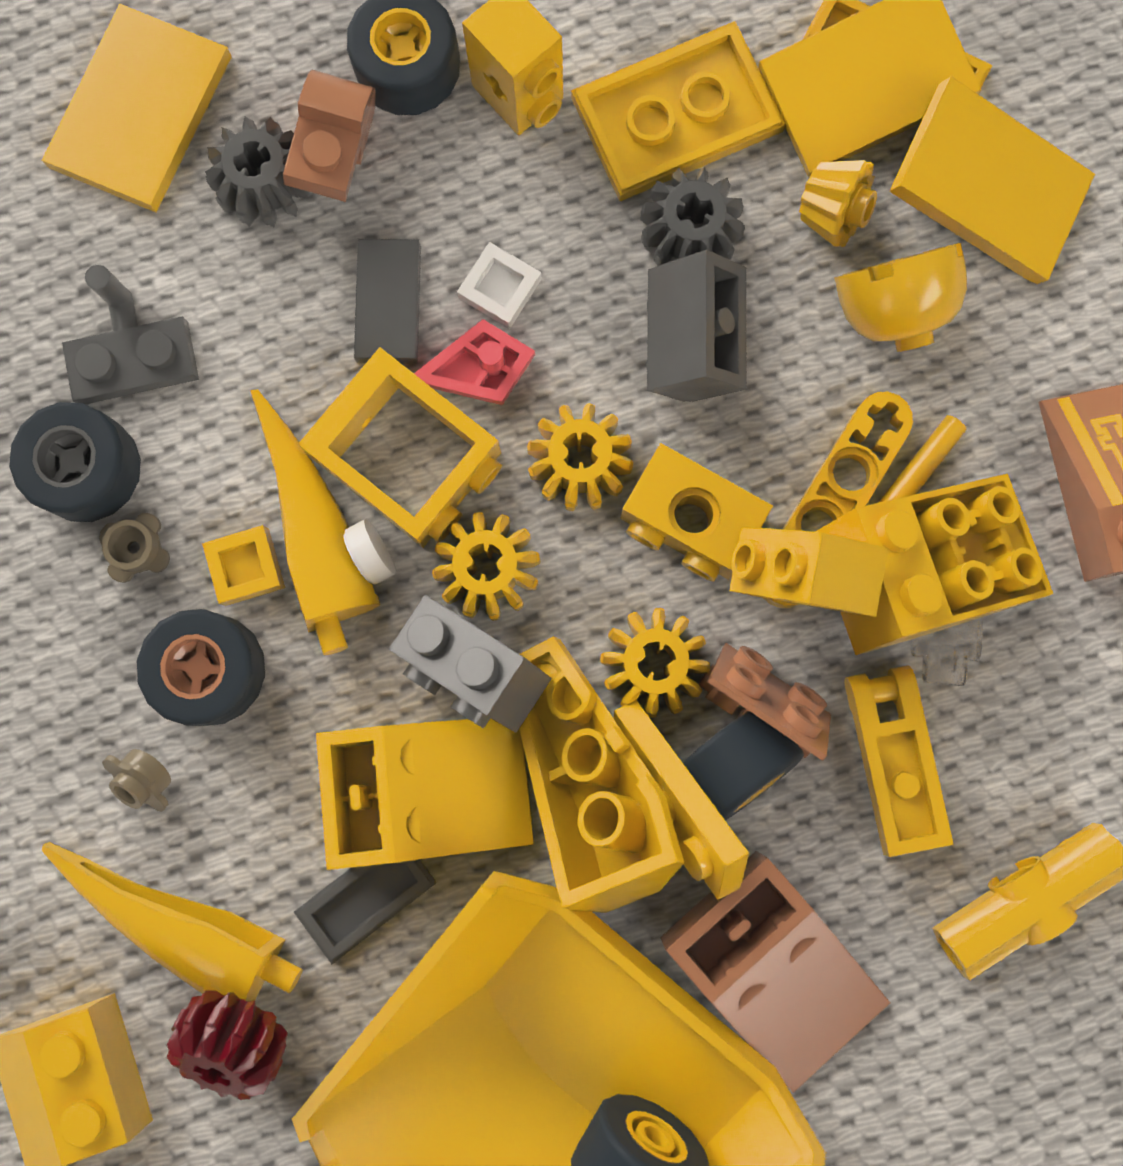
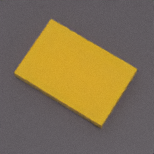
[759,0,982,177]
[42,3,232,213]
[571,21,786,202]
[889,76,1095,284]

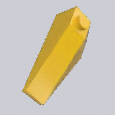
[519,636,684,913]

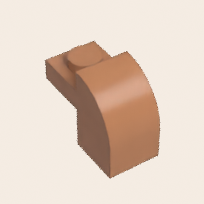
[283,69,376,202]

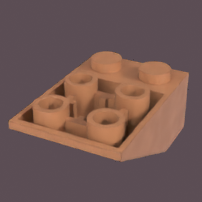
[660,851,891,1093]

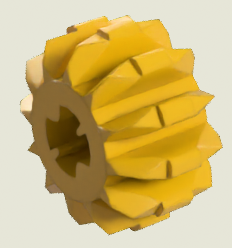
[527,403,633,511]
[432,512,541,621]
[600,608,710,718]

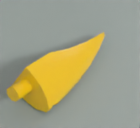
[250,389,381,655]
[41,842,303,1002]

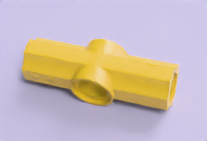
[932,823,1123,980]

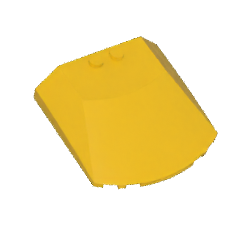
[292,871,826,1166]

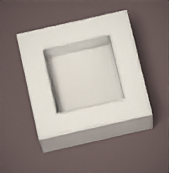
[457,242,542,329]

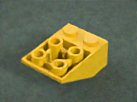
[815,473,1054,656]
[316,718,534,870]

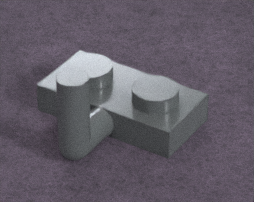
[62,265,199,404]

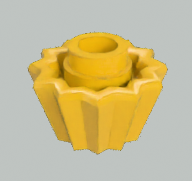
[799,160,877,247]

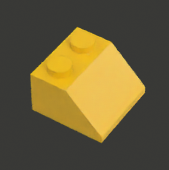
[0,993,153,1166]

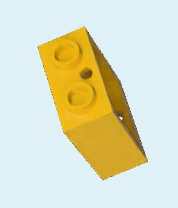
[298,347,502,548]

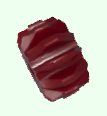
[166,990,288,1100]

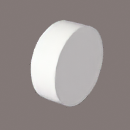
[344,519,396,585]

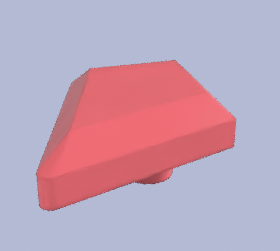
[414,319,535,405]

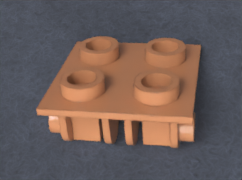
[699,643,831,761]

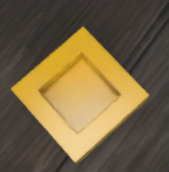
[202,525,286,606]

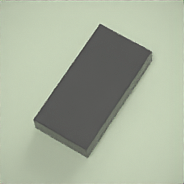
[354,239,421,364]
[294,859,437,964]

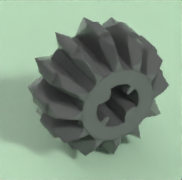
[205,116,311,228]
[640,166,745,266]

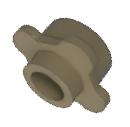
[99,513,170,583]
[102,749,171,812]

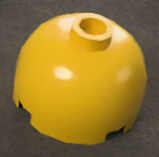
[834,243,967,352]

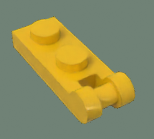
[844,665,954,857]

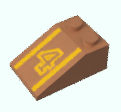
[1038,384,1123,582]

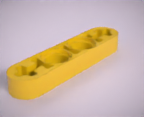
[763,392,913,608]

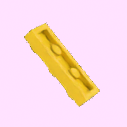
[613,700,749,900]

